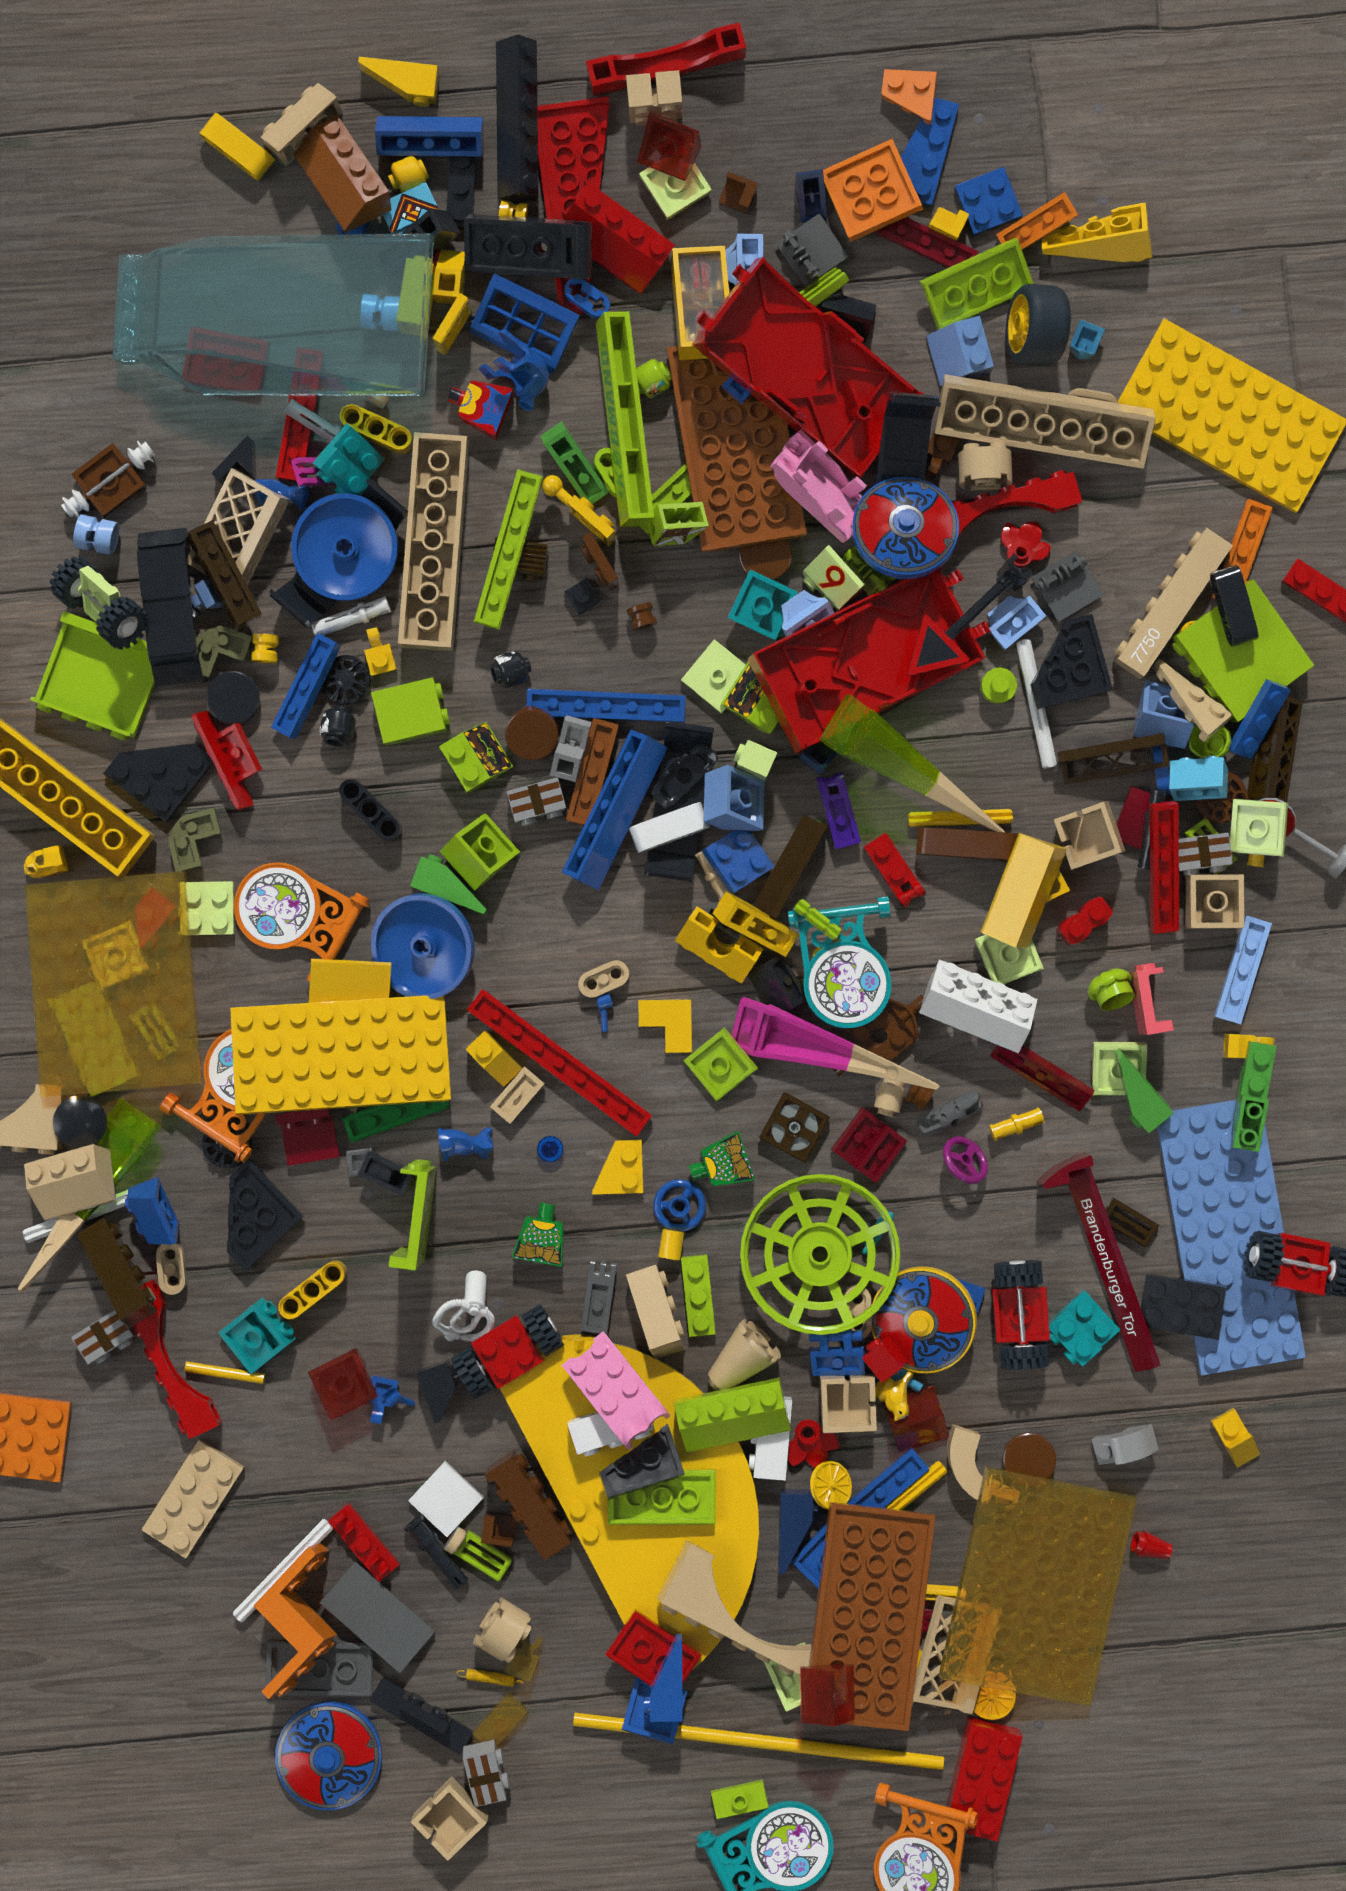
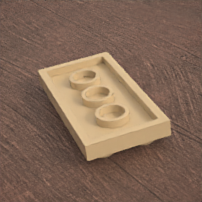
[142,1439,244,1558]

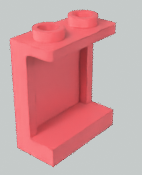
[1129,963,1174,1035]

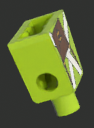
[647,502,709,547]

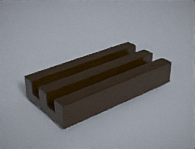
[1105,1197,1159,1248]

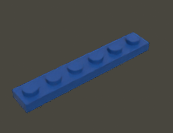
[526,689,686,723]

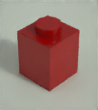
[862,1335,908,1383]

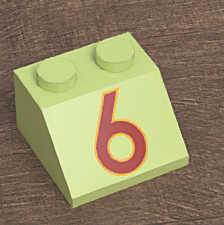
[803,545,864,612]

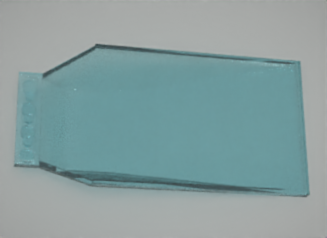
[113,233,434,396]

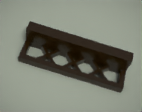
[188,520,262,633]
[1247,696,1303,803]
[1057,733,1170,785]
[753,815,827,919]

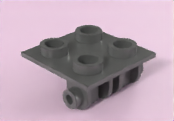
[776,213,849,287]
[1031,550,1103,622]

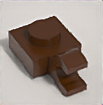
[926,430,959,478]

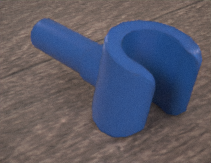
[597,993,614,1032]
[382,1387,415,1408]

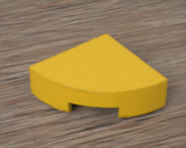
[562,1334,597,1351]

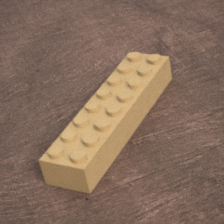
[934,374,1155,469]
[398,432,469,651]

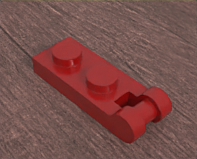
[863,832,926,908]

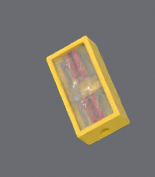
[671,246,729,360]

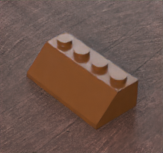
[294,115,392,233]

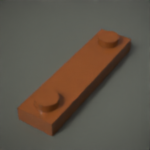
[566,718,619,825]

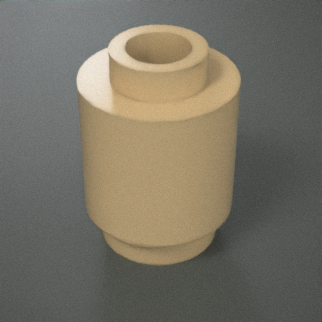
[874,1078,906,1117]

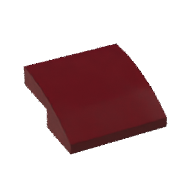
[1116,785,1181,850]
[830,1107,907,1183]
[1037,1153,1094,1189]

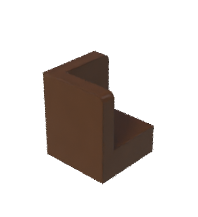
[719,172,758,215]
[481,1512,517,1547]

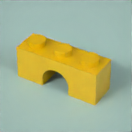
[675,906,763,984]

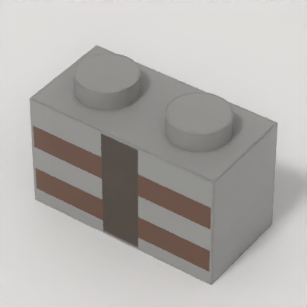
[507,777,567,827]
[1179,833,1233,876]
[71,1310,136,1365]
[463,1740,510,1807]

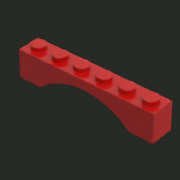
[586,22,746,97]
[953,470,1082,536]
[133,1278,222,1439]

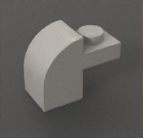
[550,715,592,782]
[1091,1424,1159,1465]

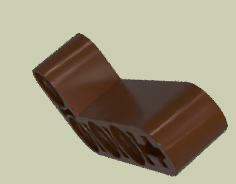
[916,827,1018,862]

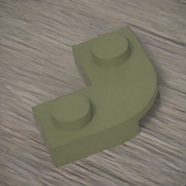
[196,626,253,678]
[168,808,222,873]

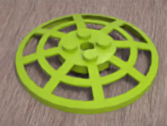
[740,1174,900,1335]

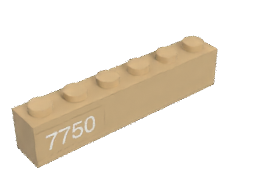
[1114,528,1233,679]

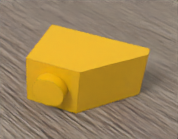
[466,1031,523,1087]

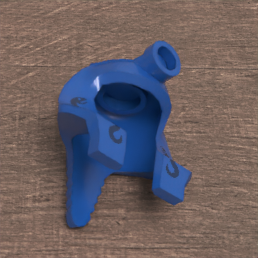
[478,329,549,411]

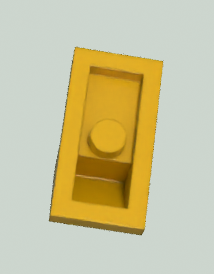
[1210,1408,1260,1468]

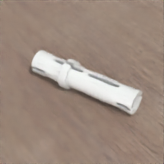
[311,596,391,636]

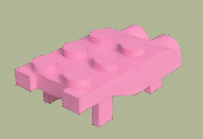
[770,429,867,543]
[562,1331,671,1450]

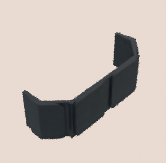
[875,392,941,485]
[269,479,408,628]
[137,528,207,688]
[644,721,714,882]

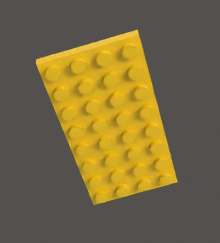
[1118,318,1346,513]
[230,995,451,1115]

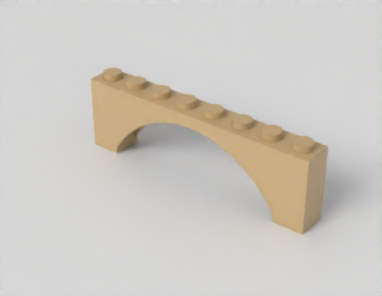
[0,1084,68,1155]
[657,1540,812,1683]

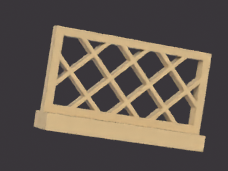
[187,468,290,586]
[913,1595,1000,1714]

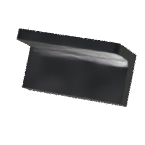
[820,293,877,343]
[748,954,806,1012]

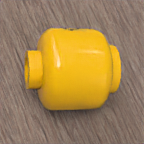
[388,156,429,193]

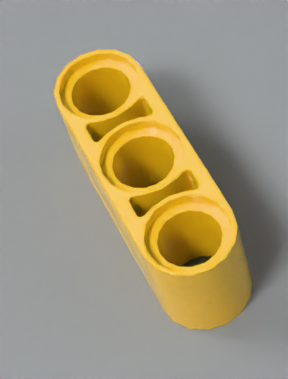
[199,113,275,181]
[340,404,413,455]
[278,1260,347,1319]

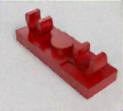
[328,1503,400,1582]

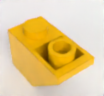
[432,250,466,304]

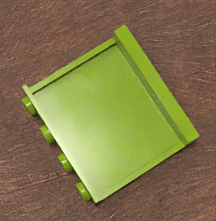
[1171,579,1314,722]
[30,611,155,741]
[389,1159,437,1270]

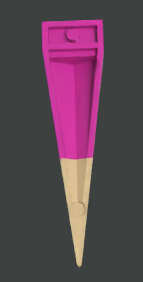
[731,997,940,1089]

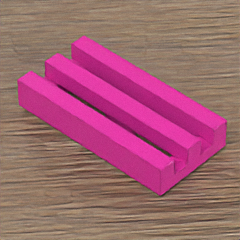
[291,457,335,486]

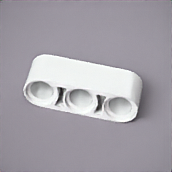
[629,802,710,853]

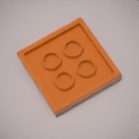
[823,139,923,242]
[0,1393,72,1483]

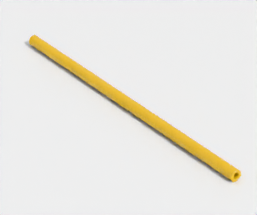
[573,1713,944,1770]

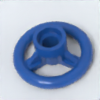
[653,1179,706,1232]

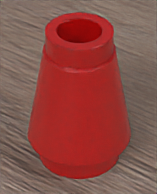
[1131,1530,1173,1559]

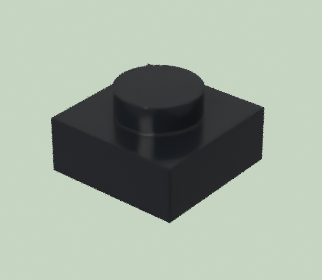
[564,578,601,615]

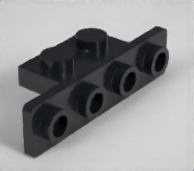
[370,1677,473,1754]

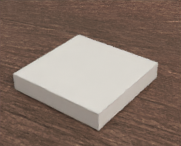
[408,1461,484,1537]

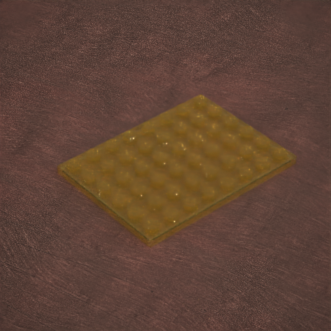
[25,871,202,1097]
[939,1466,1137,1706]

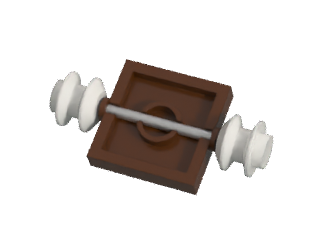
[61,441,155,518]

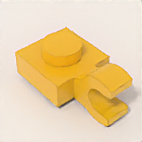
[364,627,397,676]

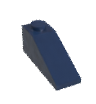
[778,1489,818,1574]

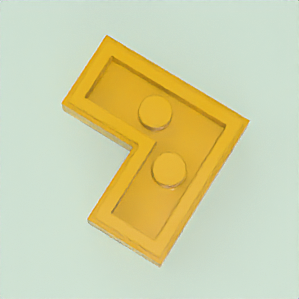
[638,1000,692,1053]

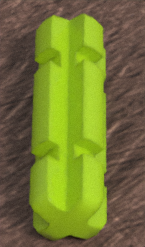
[794,899,841,940]

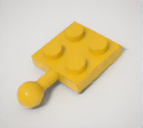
[542,475,615,547]

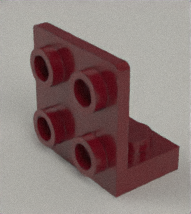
[275,1109,340,1166]

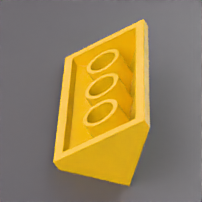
[981,833,1067,948]

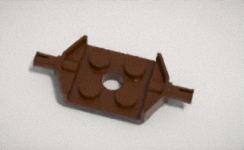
[832,995,924,1077]

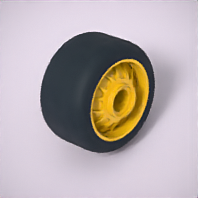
[1006,284,1071,366]

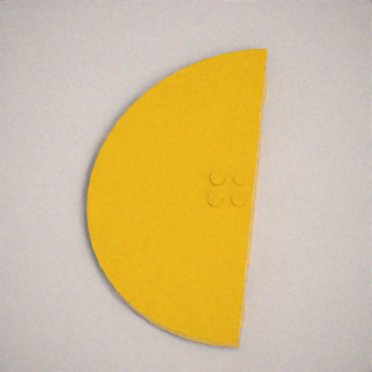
[500,1339,759,1670]

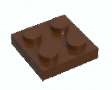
[580,532,619,591]

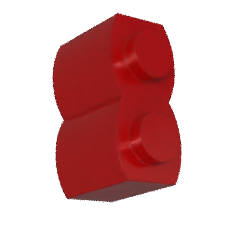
[1056,897,1113,945]

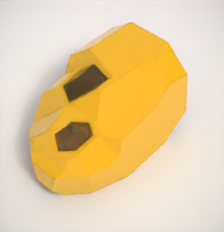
[24,845,68,878]

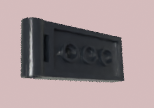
[464,214,592,279]

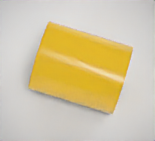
[658,1229,684,1260]

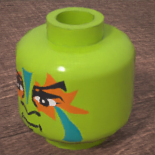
[636,359,672,398]

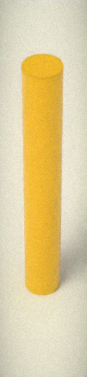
[184,1361,265,1384]

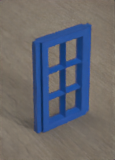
[469,273,580,374]

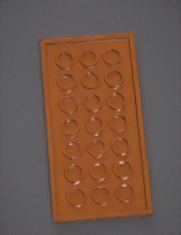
[667,346,807,554]
[802,1502,936,1731]

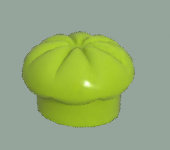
[1087,968,1135,1011]

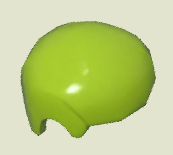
[1188,724,1232,759]

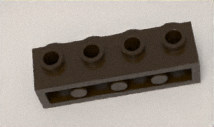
[77,1218,158,1328]

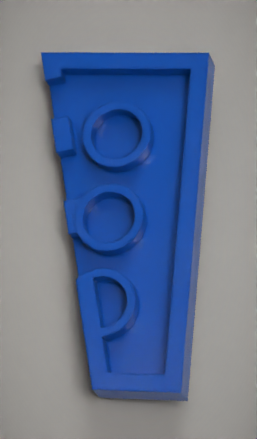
[901,98,959,207]

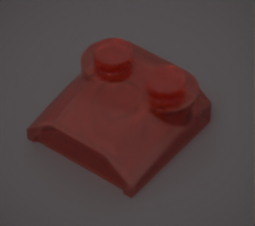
[308,1348,378,1421]

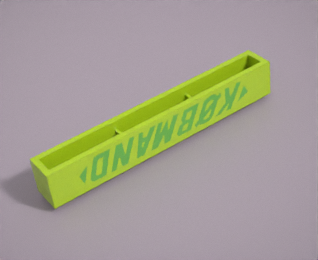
[596,311,654,527]

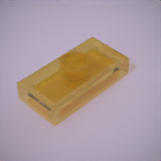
[473,1692,528,1747]

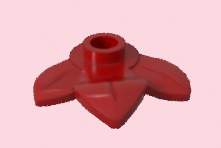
[1001,521,1051,568]
[788,1419,839,1468]

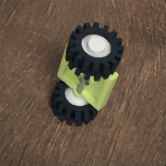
[49,557,149,650]

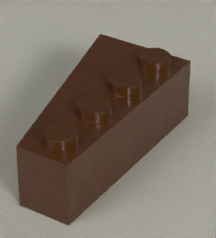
[484,1450,573,1561]

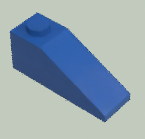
[644,1634,682,1722]

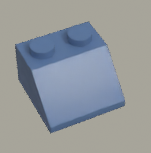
[926,316,994,387]
[1133,680,1194,749]
[703,765,765,831]

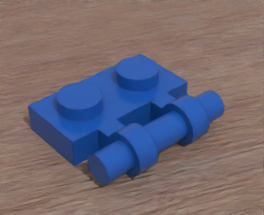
[809,1329,866,1376]

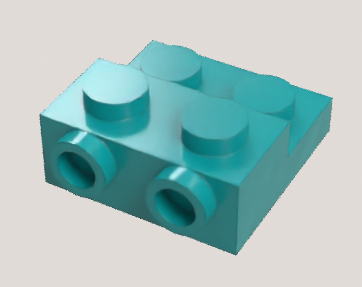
[312,423,385,496]
[727,569,798,640]
[1049,1289,1120,1367]
[218,1297,296,1374]

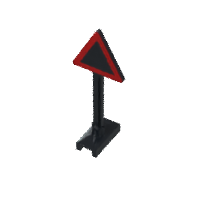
[907,553,1033,676]

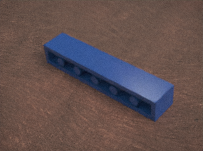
[562,730,668,890]

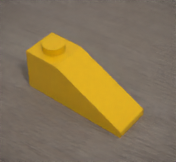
[358,57,439,107]
[712,891,799,957]

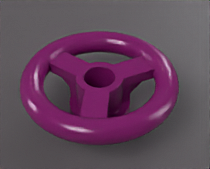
[943,1136,988,1184]

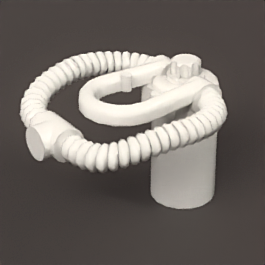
[432,1270,495,1342]

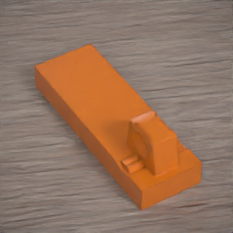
[996,192,1078,251]

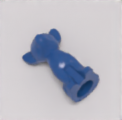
[253,479,310,510]
[438,1127,493,1162]

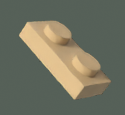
[490,1066,545,1124]

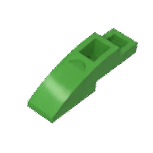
[1232,1041,1277,1152]

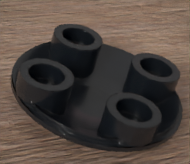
[53,1095,107,1148]

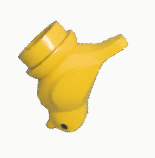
[875,1372,913,1421]

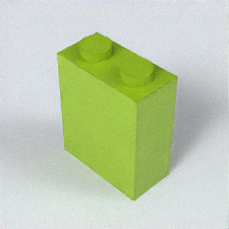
[371,677,450,746]

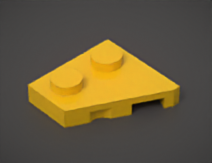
[592,1139,643,1195]

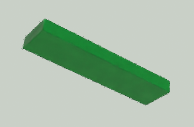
[342,1101,451,1143]

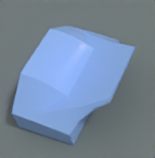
[725,234,763,286]
[781,590,834,637]
[988,596,1046,651]

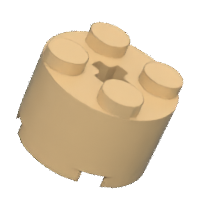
[958,442,1012,491]
[473,1597,531,1663]

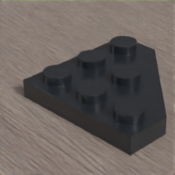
[1030,614,1113,710]
[103,743,213,822]
[227,1158,304,1271]

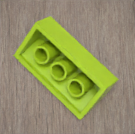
[674,1377,791,1452]

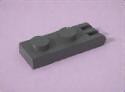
[581,1259,617,1334]

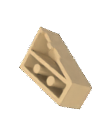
[626,1265,685,1359]

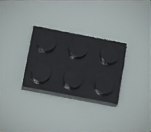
[1141,1273,1227,1340]

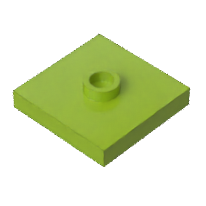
[683,1027,758,1102]

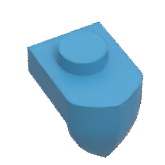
[1070,319,1106,360]

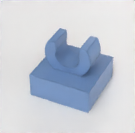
[191,580,222,609]

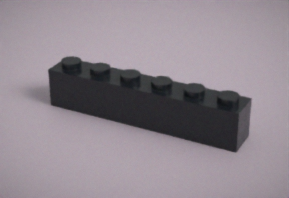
[496,34,538,204]

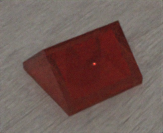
[637,112,702,181]
[883,1386,949,1453]
[800,1664,855,1727]

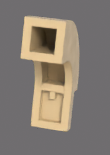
[947,1424,1019,1504]

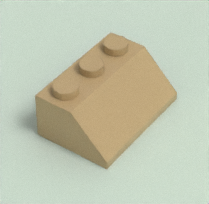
[261,83,343,167]
[24,1144,116,1220]

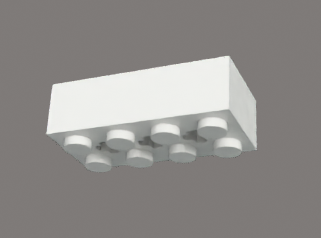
[919,960,1037,1053]

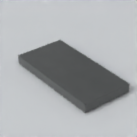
[320,1562,435,1673]
[266,1640,374,1697]

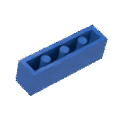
[375,116,484,156]

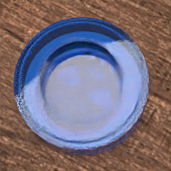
[537,1136,564,1162]

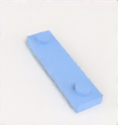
[1214,916,1272,1024]

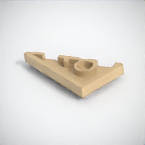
[1153,659,1232,742]

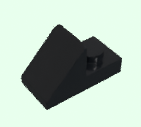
[211,435,256,485]
[357,1151,415,1197]

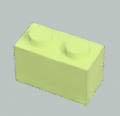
[734,740,777,781]

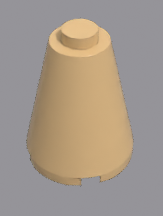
[708,1319,781,1391]

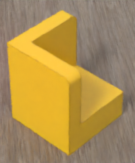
[928,207,969,241]

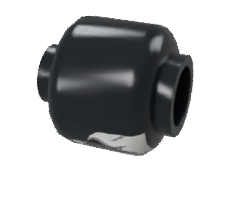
[490,651,531,688]
[319,706,356,747]

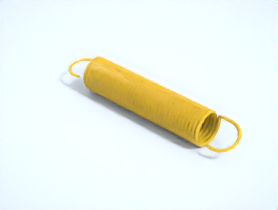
[456,1668,524,1687]

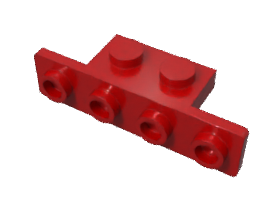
[191,711,263,810]

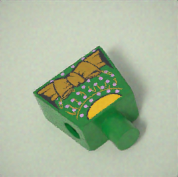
[689,1130,755,1186]
[512,1202,564,1267]

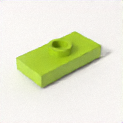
[711,1779,769,1819]

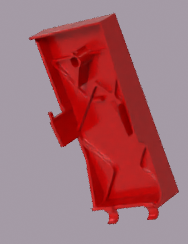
[692,257,923,478]
[747,566,990,754]

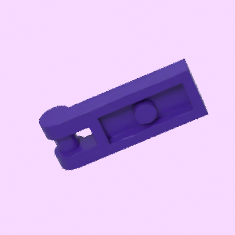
[816,772,861,850]

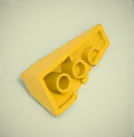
[1042,202,1152,262]

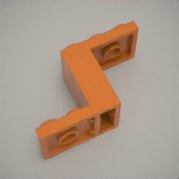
[253,1543,337,1699]

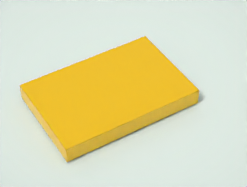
[308,959,391,1003]

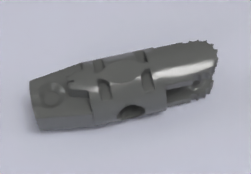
[917,1090,983,1138]

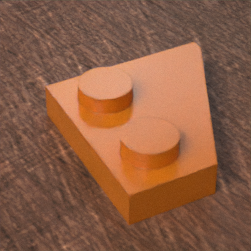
[881,69,937,124]

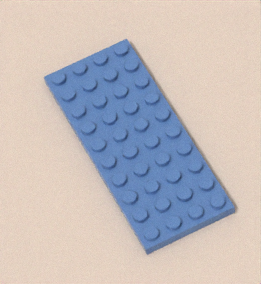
[1157,1099,1306,1375]

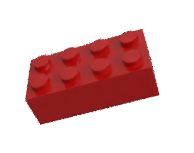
[944,1716,1023,1841]

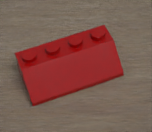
[563,182,675,295]

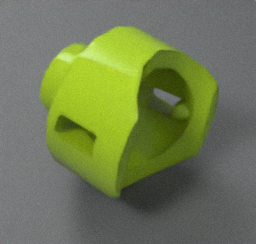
[980,667,1017,704]

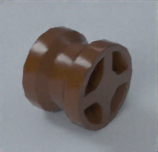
[626,602,657,631]
[903,1084,935,1111]

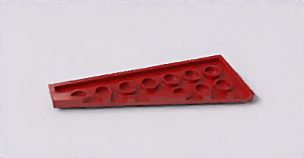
[538,96,610,314]

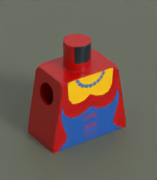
[447,380,514,441]

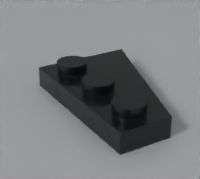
[599,1424,685,1500]

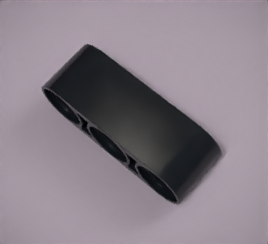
[1210,565,1259,647]
[339,779,402,842]

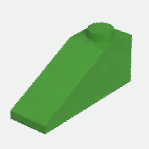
[541,421,609,504]
[410,854,488,915]
[1115,1048,1174,1133]

